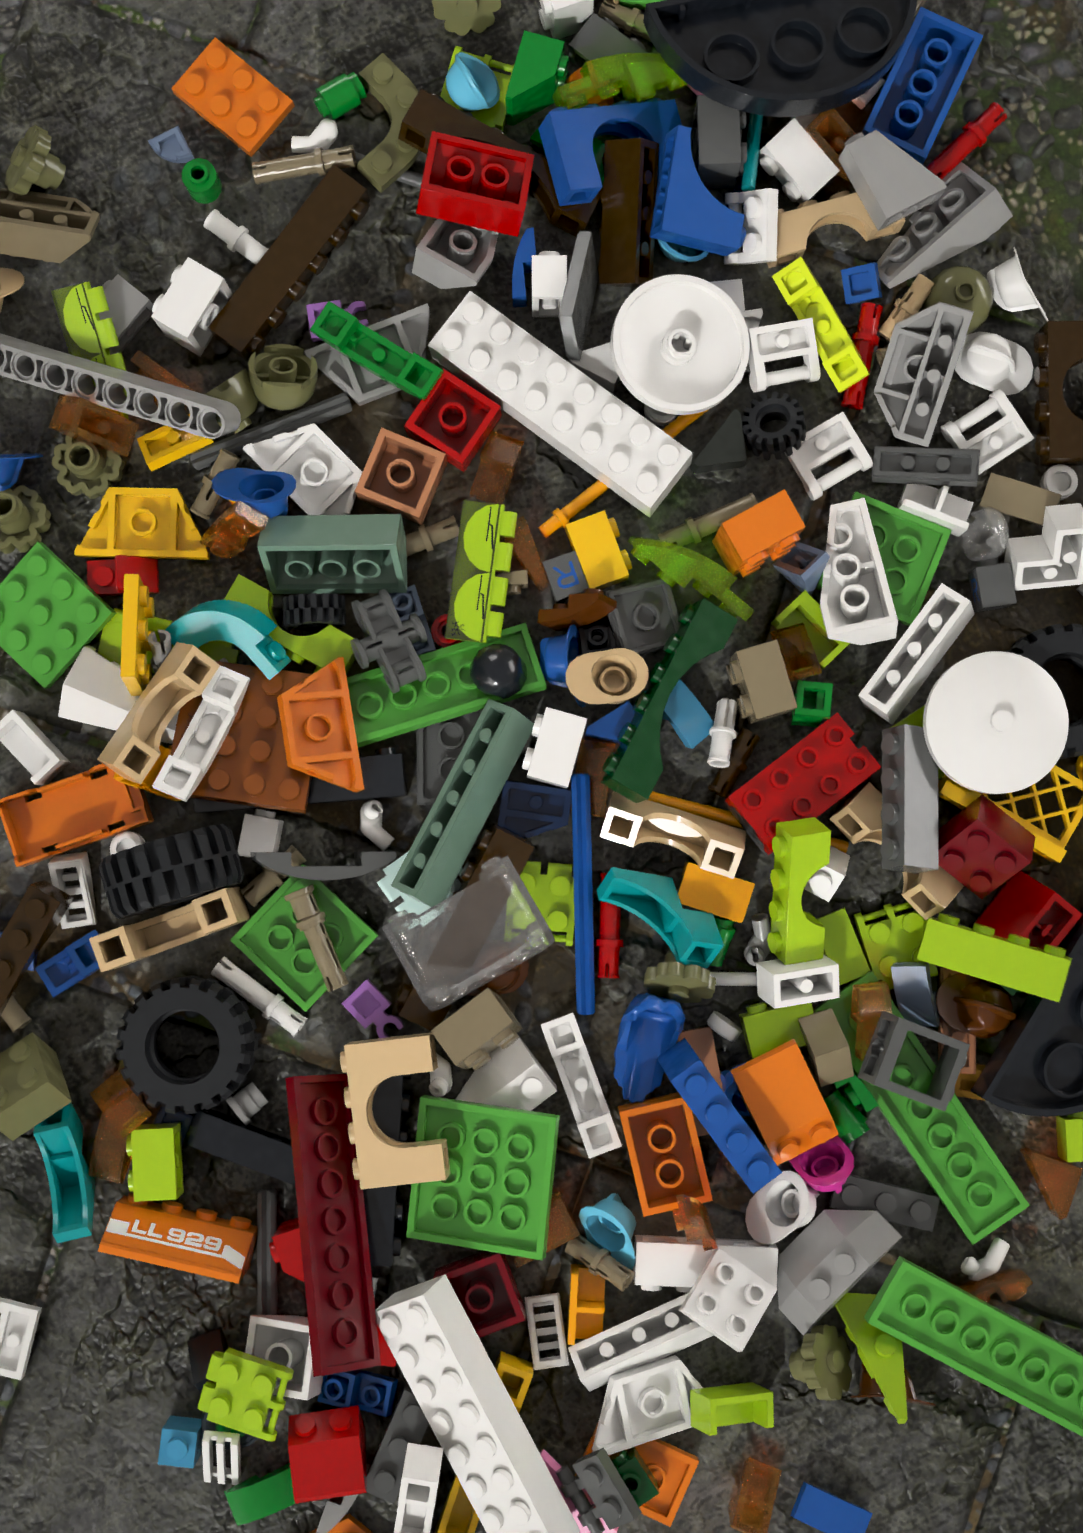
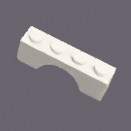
[394,1443,444,1533]

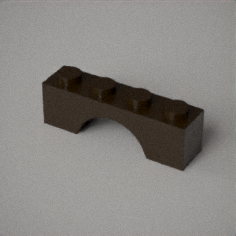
[1034,321,1083,465]

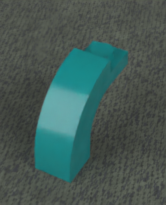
[165,600,292,680]

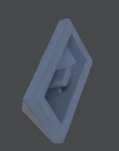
[772,542,830,596]

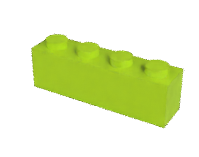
[917,913,1072,1002]

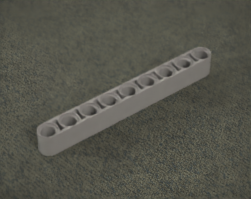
[0,333,241,439]

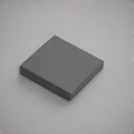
[604,576,681,655]

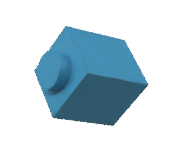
[158,1415,203,1468]

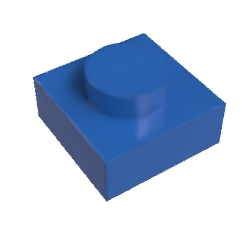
[841,262,882,305]

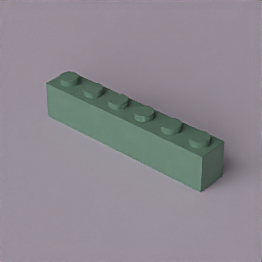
[391,699,534,911]

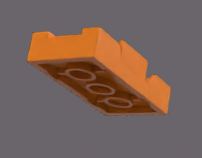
[0,763,154,867]

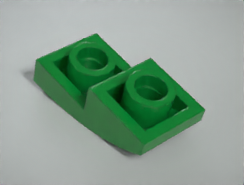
[832,1074,879,1112]
[224,1463,295,1526]

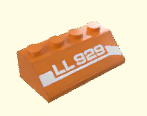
[98,1193,257,1284]

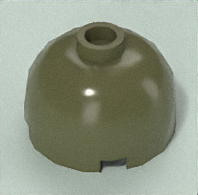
[922,266,993,336]
[248,344,318,411]
[205,369,259,434]

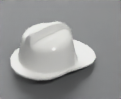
[987,247,1049,321]
[955,332,1033,395]
[745,1171,820,1244]

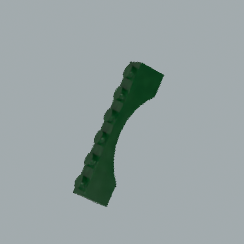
[600,598,738,803]

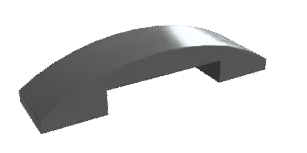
[250,852,396,880]

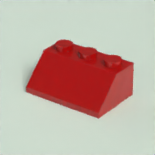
[416,131,534,237]

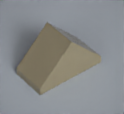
[798,1008,854,1087]

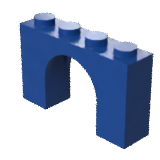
[538,98,682,206]
[657,1038,782,1194]

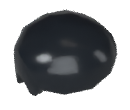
[470,644,527,699]

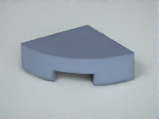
[148,126,195,163]

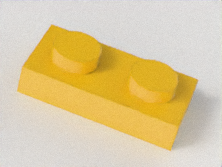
[137,414,214,471]

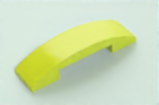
[772,257,870,393]

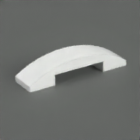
[152,665,250,802]
[541,1013,622,1158]

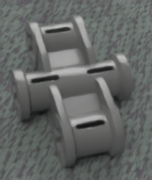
[350,589,427,693]

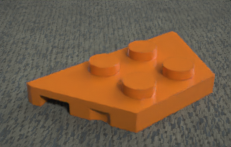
[277,657,364,792]

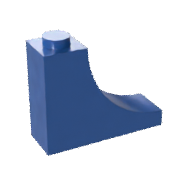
[650,125,746,256]

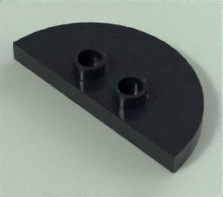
[643,0,917,117]
[971,907,1083,1117]

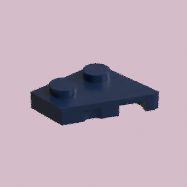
[498,781,572,839]

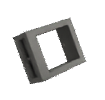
[858,1010,970,1111]

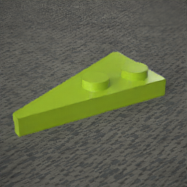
[833,1293,908,1424]

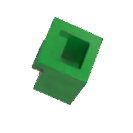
[791,680,833,727]

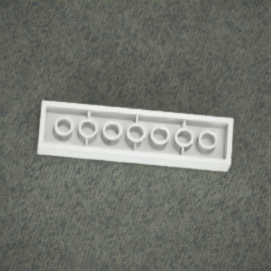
[428,291,693,518]
[375,1274,580,1533]

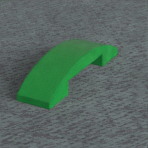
[310,301,444,401]

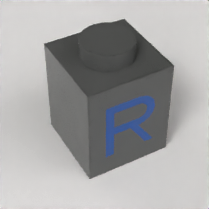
[542,550,589,604]
[968,558,1017,613]

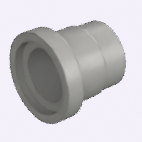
[225,1082,268,1126]

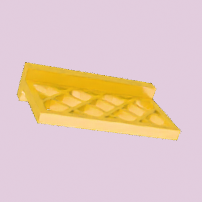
[938,765,1083,863]

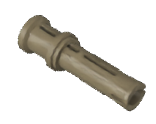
[284,884,349,992]

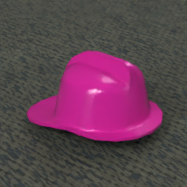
[788,1135,854,1194]

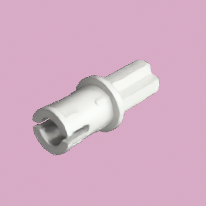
[707,698,738,768]

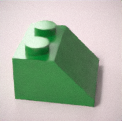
[505,30,569,126]

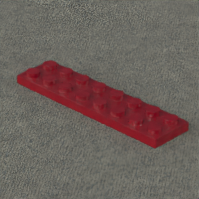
[285,1074,381,1377]

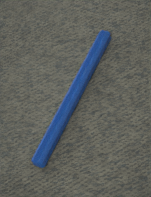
[571,773,595,1015]

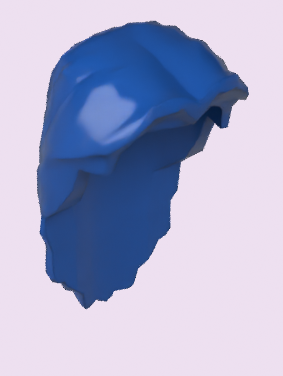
[613,993,685,1103]

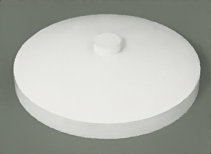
[610,274,750,415]
[923,651,1069,794]

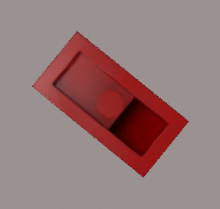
[87,555,159,596]

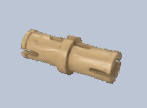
[878,274,935,342]

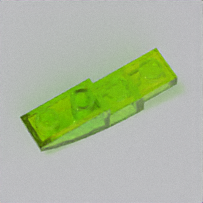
[552,53,687,109]
[627,536,754,621]

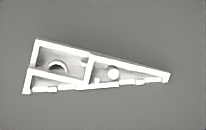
[58,645,179,744]

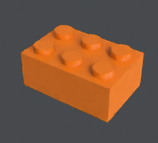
[712,489,806,578]
[618,1092,713,1217]

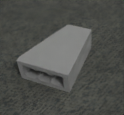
[838,130,947,231]

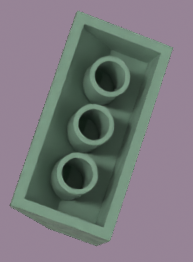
[257,514,407,594]

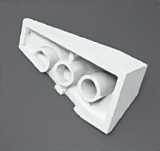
[820,498,898,645]
[455,1035,557,1111]

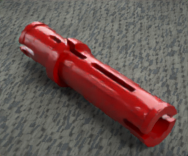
[926,102,1007,179]
[841,302,883,410]
[596,873,623,978]

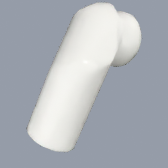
[291,118,338,154]
[360,799,395,852]
[429,1053,453,1097]
[961,1238,1010,1281]

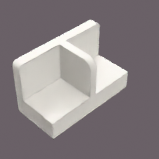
[896,484,973,537]

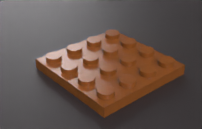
[165,661,312,814]

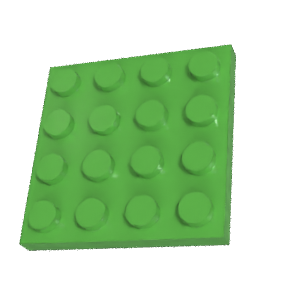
[406,1095,560,1260]

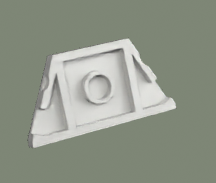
[242,423,362,515]
[592,1355,703,1455]

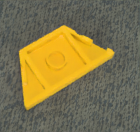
[74,487,210,560]

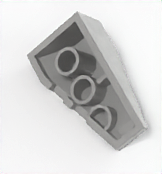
[877,162,1013,289]
[412,219,499,289]

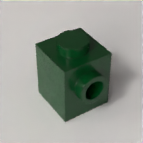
[609,1447,659,1507]

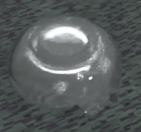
[962,507,1010,562]

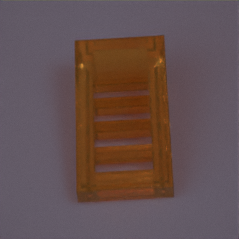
[502,516,548,591]

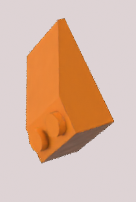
[730,1039,839,1166]

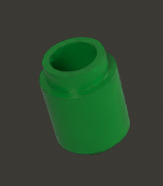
[313,72,367,120]
[182,158,222,204]

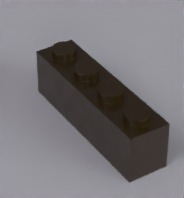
[598,138,659,287]

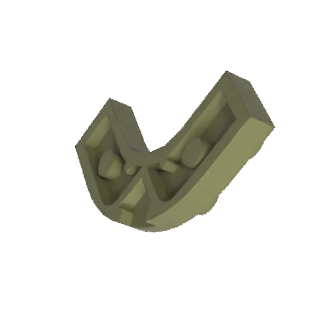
[357,53,421,193]

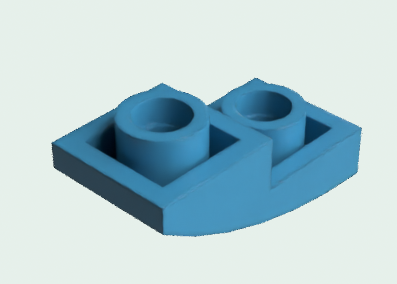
[644,679,714,749]

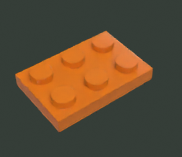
[171,37,295,157]
[574,1421,699,1527]

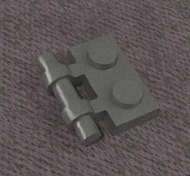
[556,1448,642,1533]

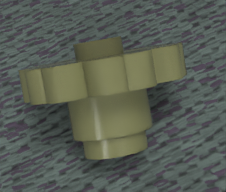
[432,0,502,36]
[5,125,66,197]
[52,427,125,499]
[0,485,51,554]
[643,948,716,1003]
[789,1324,852,1401]

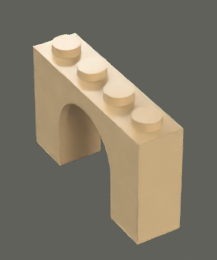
[89,887,251,972]
[340,1032,451,1189]

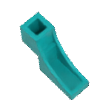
[596,867,724,968]
[33,1102,95,1243]

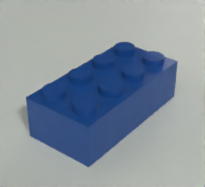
[862,7,984,165]

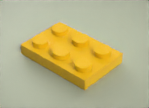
[120,574,154,696]

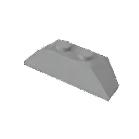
[874,301,974,447]
[777,1209,902,1336]

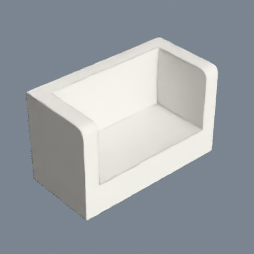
[0,709,71,786]

